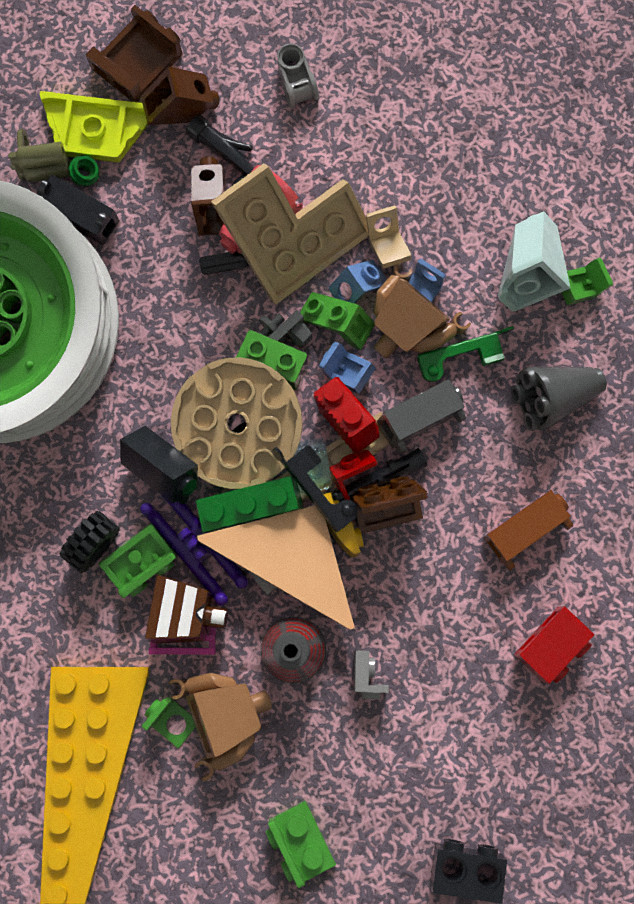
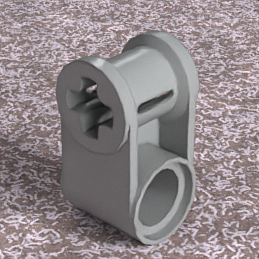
[277,43,320,109]

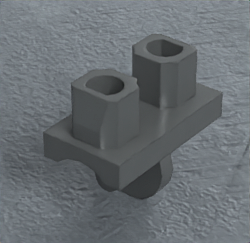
[259,310,312,349]

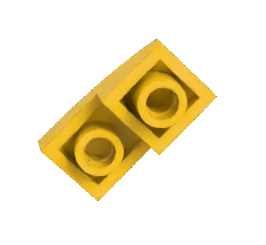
[323,492,364,558]

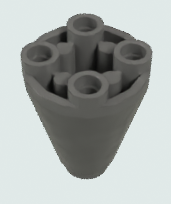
[511,366,607,431]

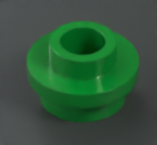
[68,156,99,187]

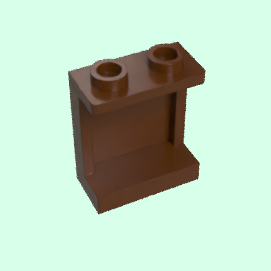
[85,5,183,102]

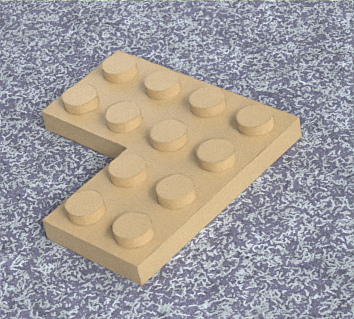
[211,163,368,305]

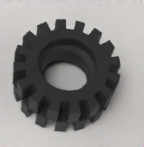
[59,511,120,573]

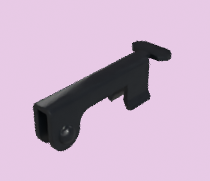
[271,445,358,532]

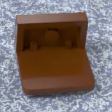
[351,477,428,534]

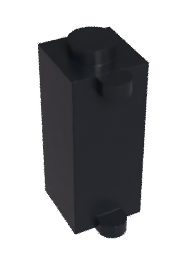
[37,174,120,245]
[120,426,198,504]

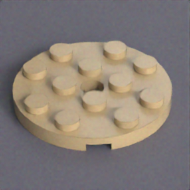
[171,357,303,489]

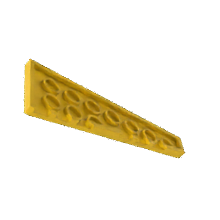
[40,667,150,904]

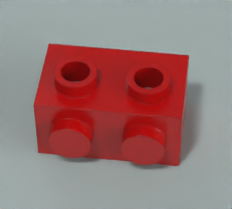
[513,606,595,684]

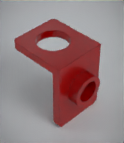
[329,450,378,500]

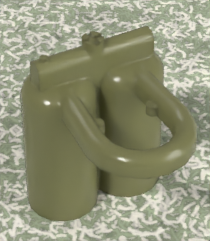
[8,128,70,182]

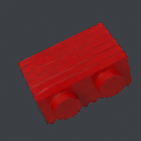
[314,377,380,454]

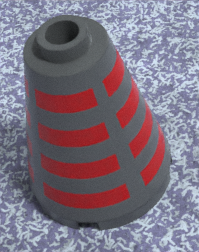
[261,617,326,683]

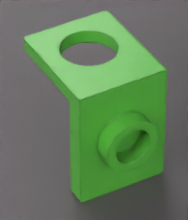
[141,697,196,748]

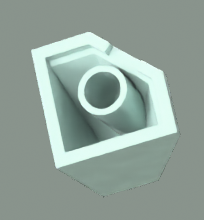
[498,211,570,312]

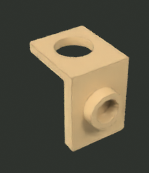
[366,205,412,269]

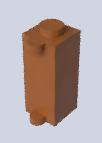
[483,490,573,571]

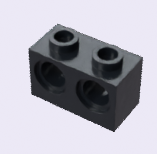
[430,839,507,904]

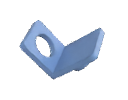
[408,258,446,302]
[329,260,387,304]

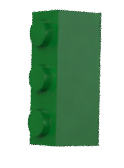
[195,476,304,532]

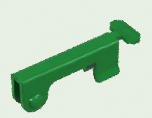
[416,326,514,382]

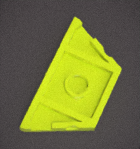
[40,91,148,163]

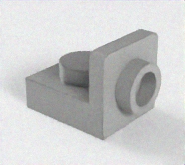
[354,650,389,699]

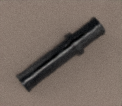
[333,448,428,502]

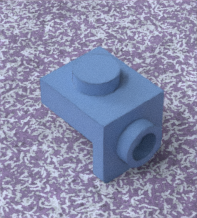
[319,341,376,394]

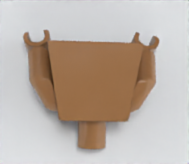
[374,263,471,358]
[169,673,272,781]

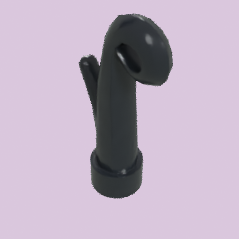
[186,114,254,186]

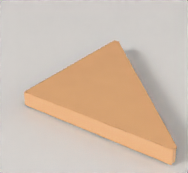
[197,505,355,630]

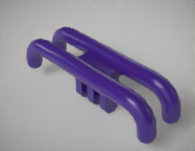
[140,495,248,606]

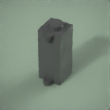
[377,379,466,453]

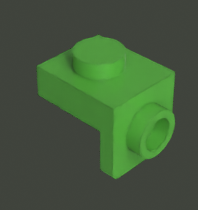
[561,258,613,306]

